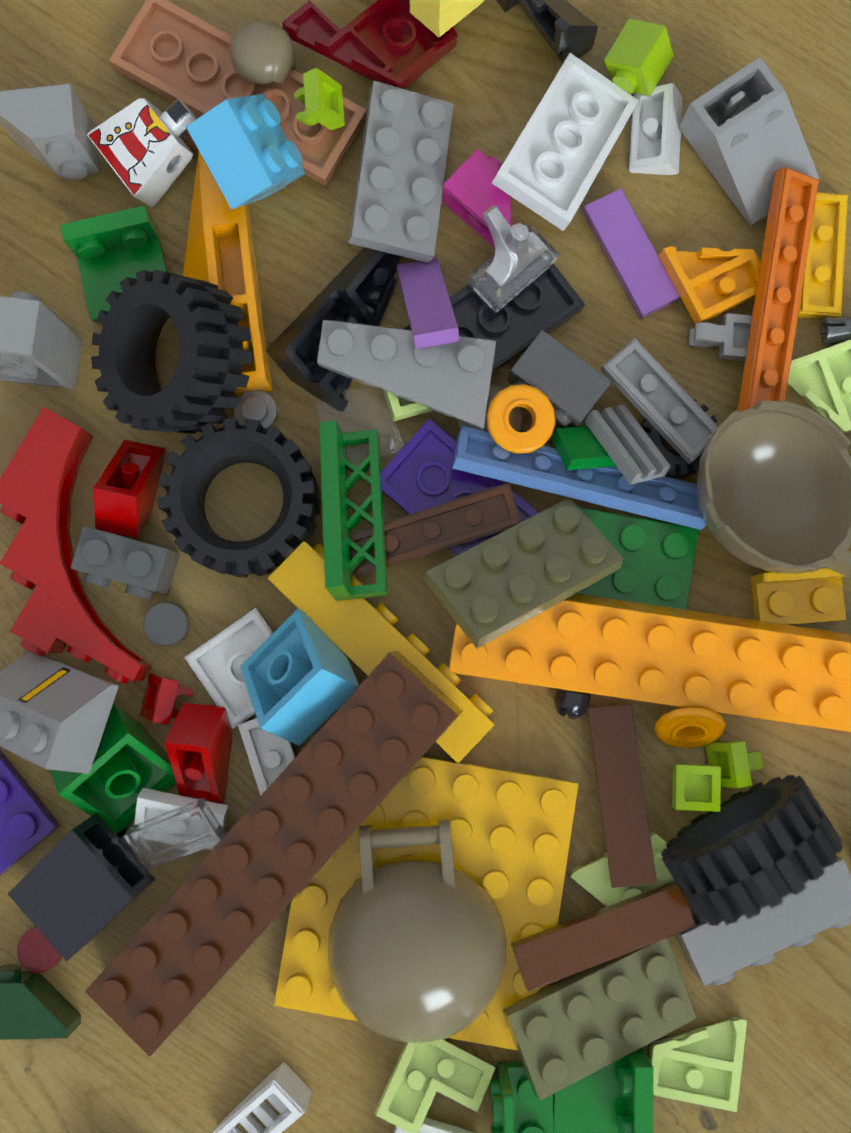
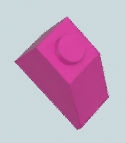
[442,148,512,249]

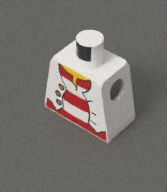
[87,98,196,208]

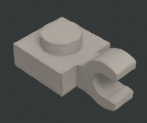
[687,313,752,362]

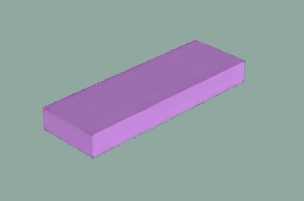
[582,188,680,320]
[396,258,460,349]

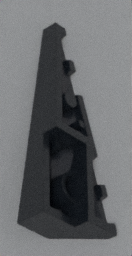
[496,0,598,63]
[265,247,403,412]

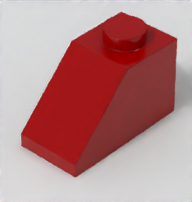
[93,440,165,538]
[165,702,232,804]

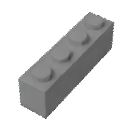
[676,856,851,986]

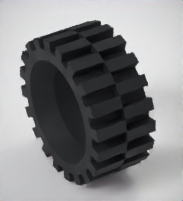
[91,270,252,434]
[158,418,320,578]
[661,775,843,926]

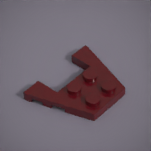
[282,0,458,89]

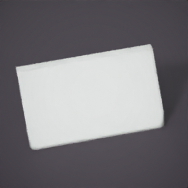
[629,83,683,175]

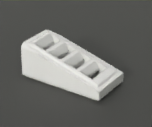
[213,1062,312,1133]

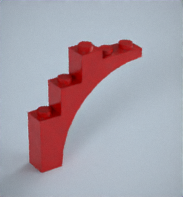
[0,407,153,684]

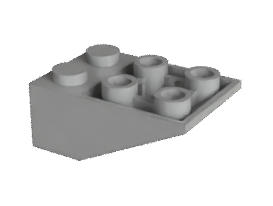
[679,57,820,227]

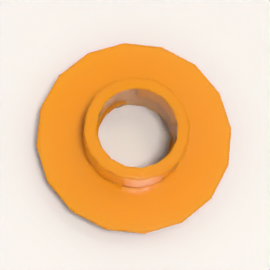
[486,384,555,454]
[654,707,726,748]

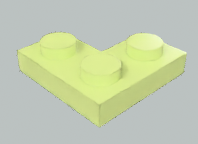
[374,1039,496,1133]

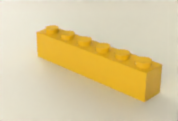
[267,541,495,763]

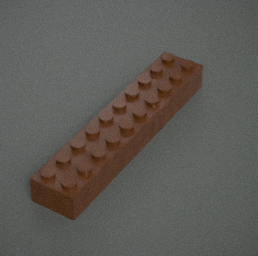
[85,651,463,1057]

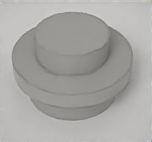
[234,390,277,429]

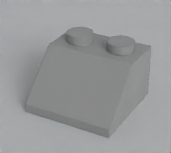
[0,84,100,180]

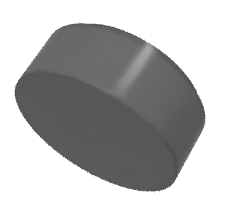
[144,603,190,646]

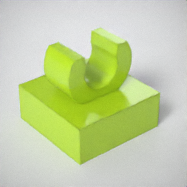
[294,68,345,131]
[705,740,763,788]
[672,763,721,812]

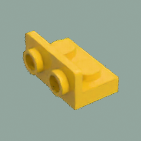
[750,567,846,625]

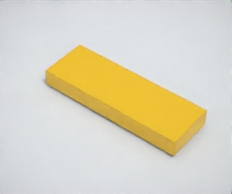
[798,192,848,320]

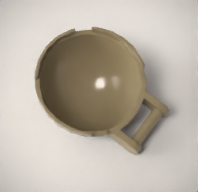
[697,400,851,578]
[328,819,506,1043]

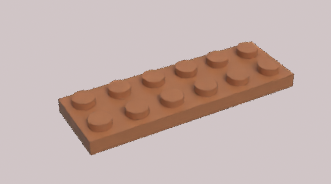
[109,0,367,187]

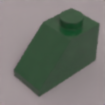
[0,964,81,1040]

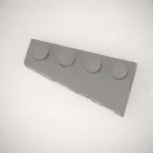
[317,320,496,430]

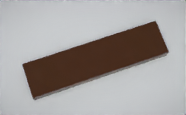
[350,483,521,577]
[588,703,657,888]
[511,881,696,992]

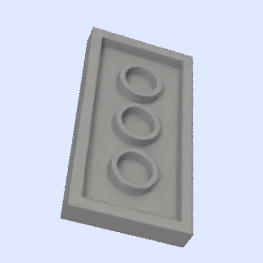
[348,81,454,263]

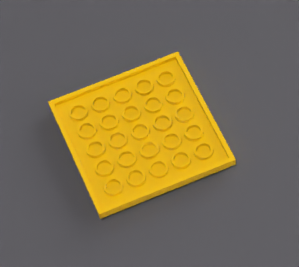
[274,756,579,1051]

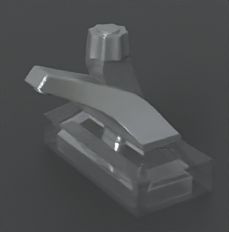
[467,206,560,313]

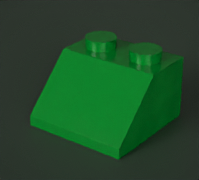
[49,703,176,834]

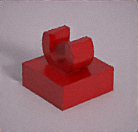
[139,673,194,725]

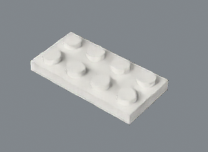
[492,53,639,231]

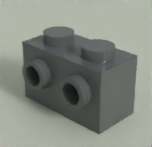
[508,330,612,428]
[70,526,180,599]

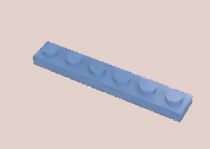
[452,425,706,530]

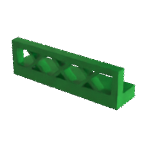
[319,420,388,601]

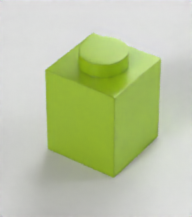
[604,19,674,97]

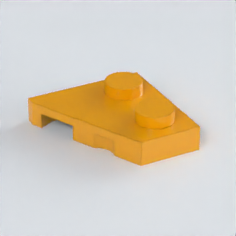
[658,246,761,323]

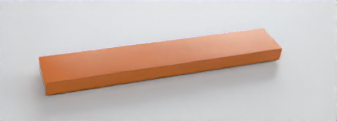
[737,167,819,413]

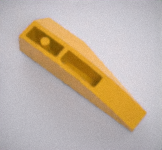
[183,152,273,396]

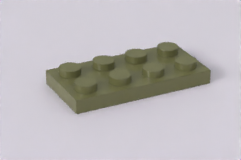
[425,498,624,649]
[503,938,697,1101]

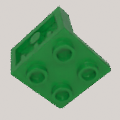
[60,205,167,323]
[553,1048,654,1133]
[490,1061,554,1133]

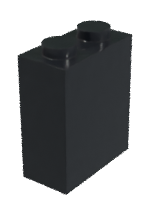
[8,813,156,962]

